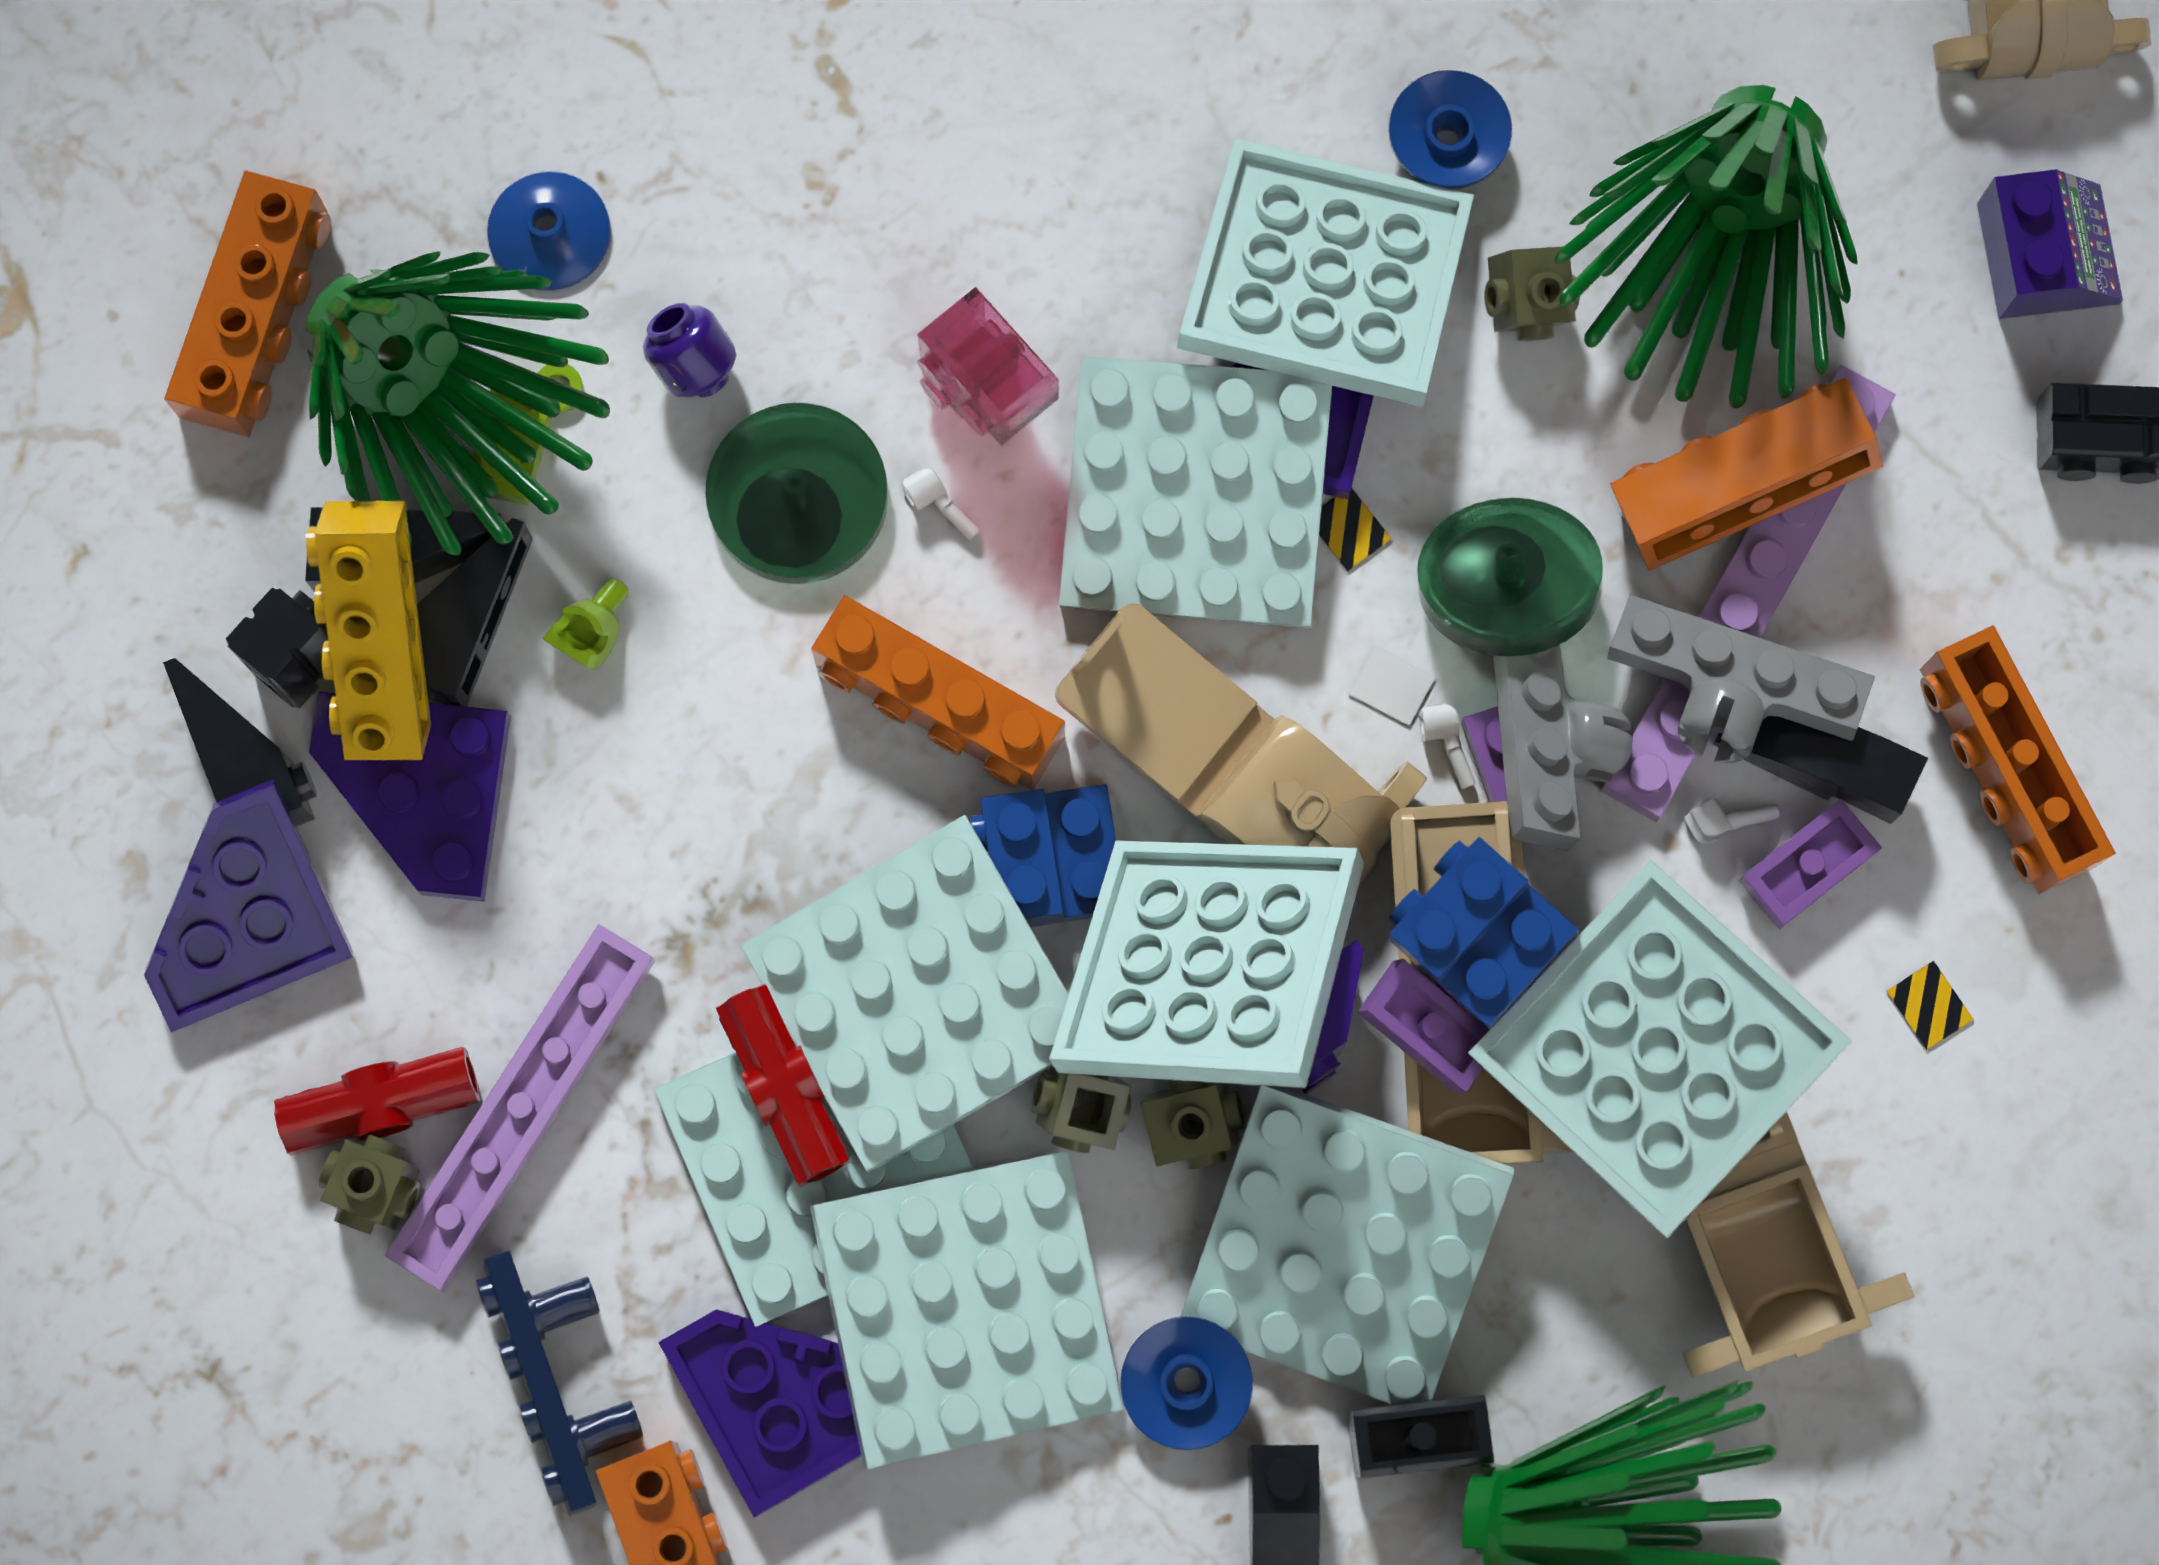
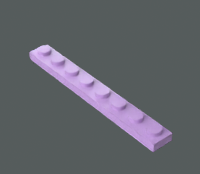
[1601,365,1896,822]

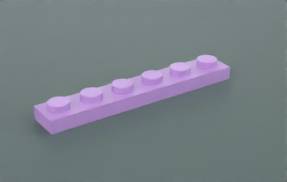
[385,924,655,1292]

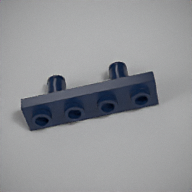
[476,1250,643,1517]

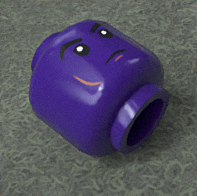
[643,303,736,397]

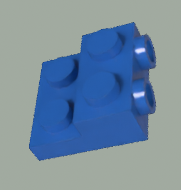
[970,784,1116,927]
[1389,837,1579,1030]

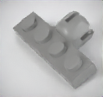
[1607,595,1875,763]
[1490,610,1633,851]

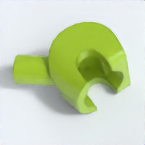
[543,577,629,670]

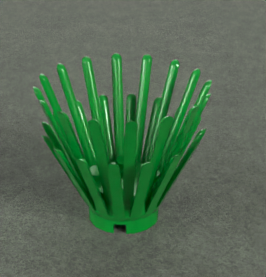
[1555,85,1858,409]
[306,251,610,555]
[1462,1380,1782,1565]

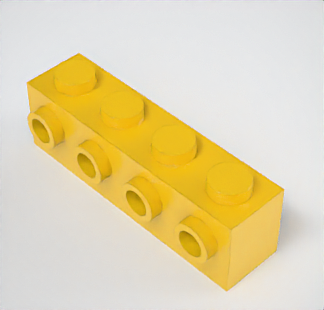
[306,501,431,760]

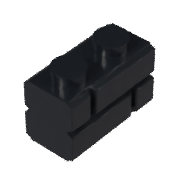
[2036,383,2159,484]
[225,588,328,708]
[1347,1395,1494,1479]

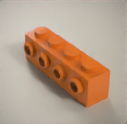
[164,170,331,438]
[1610,377,1884,571]
[811,595,1065,790]
[1919,625,2116,894]
[595,1440,729,1565]

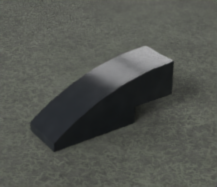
[1713,716,1928,824]

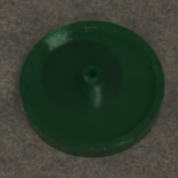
[705,403,888,584]
[1417,498,1603,657]

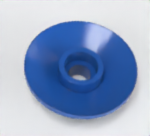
[1388,70,1512,189]
[487,172,611,291]
[1120,1316,1253,1450]

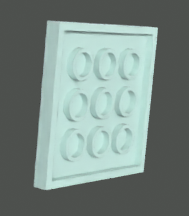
[1177,138,1474,407]
[1059,356,1332,629]
[740,815,1069,1173]
[1049,841,1364,1088]
[1469,859,1852,1239]
[653,1037,974,1327]
[1180,1085,1514,1405]
[810,1151,1124,1469]

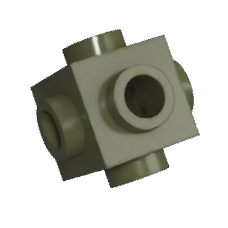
[1484,246,1580,341]
[1032,1066,1131,1153]
[1140,1079,1246,1169]
[319,1135,420,1235]

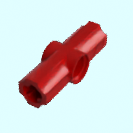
[716,984,850,1187]
[274,1047,480,1156]

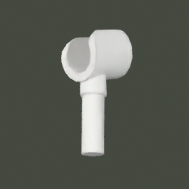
[902,469,981,541]
[1418,704,1476,789]
[1684,798,1779,844]

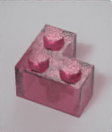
[917,287,1059,446]

